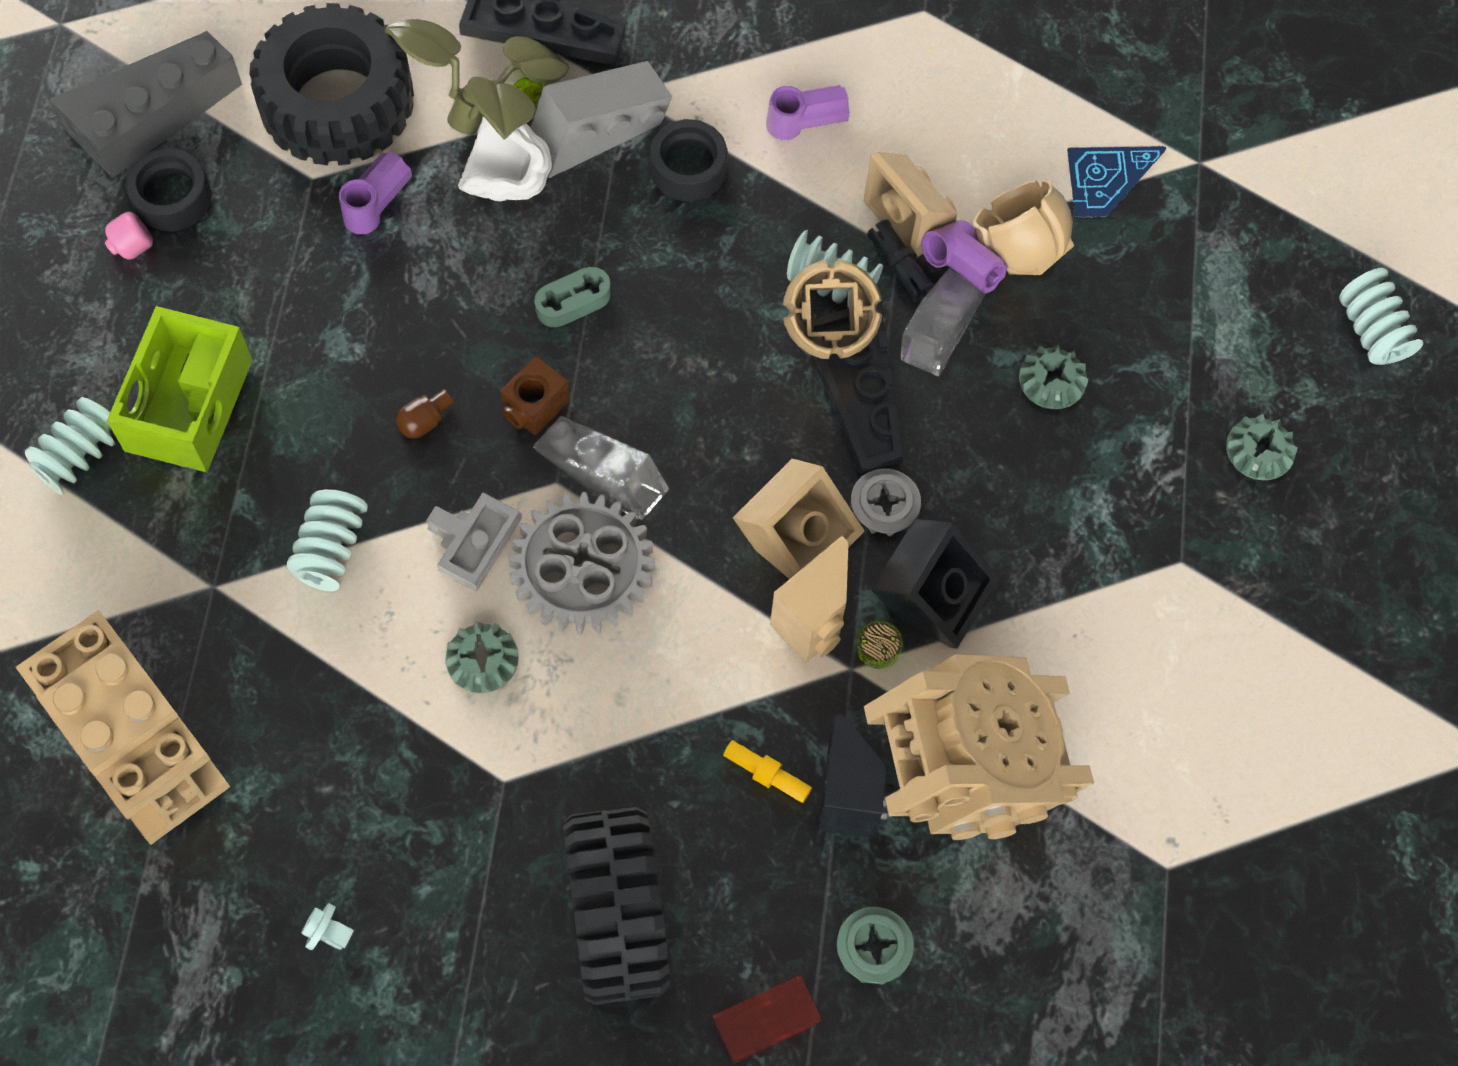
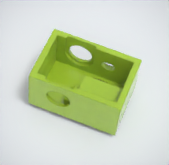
[107,306,253,473]

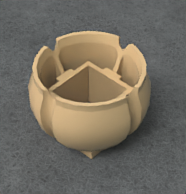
[973,180,1074,275]
[783,260,882,359]

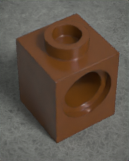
[500,356,570,436]

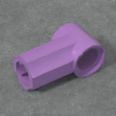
[766,85,850,140]
[339,151,412,234]
[922,220,1008,293]

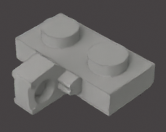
[426,493,522,591]

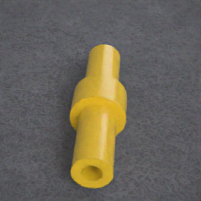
[723,740,812,803]

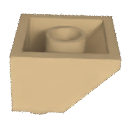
[863,152,958,258]
[733,459,865,579]
[770,536,848,663]

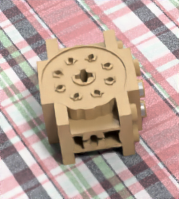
[16,610,230,844]
[864,654,1095,840]

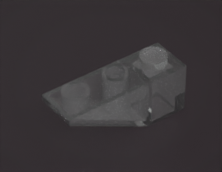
[901,268,986,377]
[533,416,669,521]

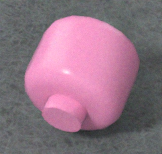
[105,212,153,260]

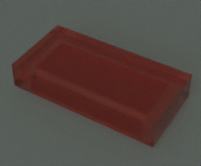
[713,975,822,1063]

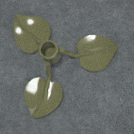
[384,19,569,140]

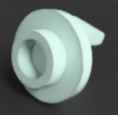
[301,903,354,950]

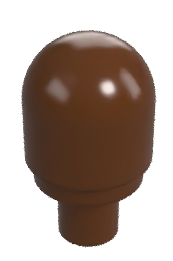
[396,389,454,438]

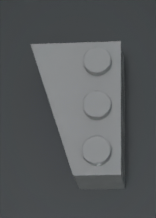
[530,61,672,178]

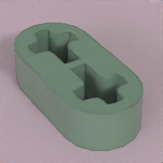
[534,267,611,327]

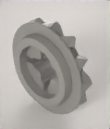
[850,469,921,537]

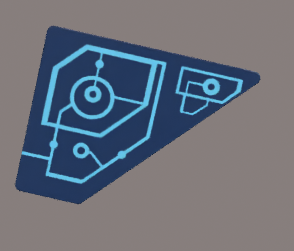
[1067,146,1166,217]

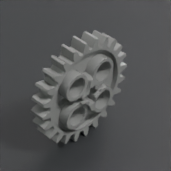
[508,492,655,635]

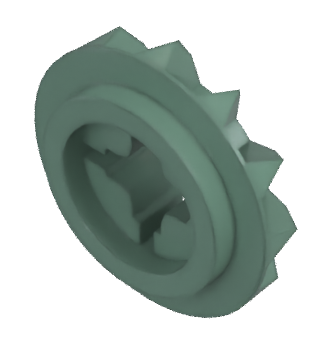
[1019,344,1089,409]
[1226,414,1298,480]
[445,621,519,693]
[837,907,914,985]

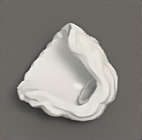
[458,117,552,202]

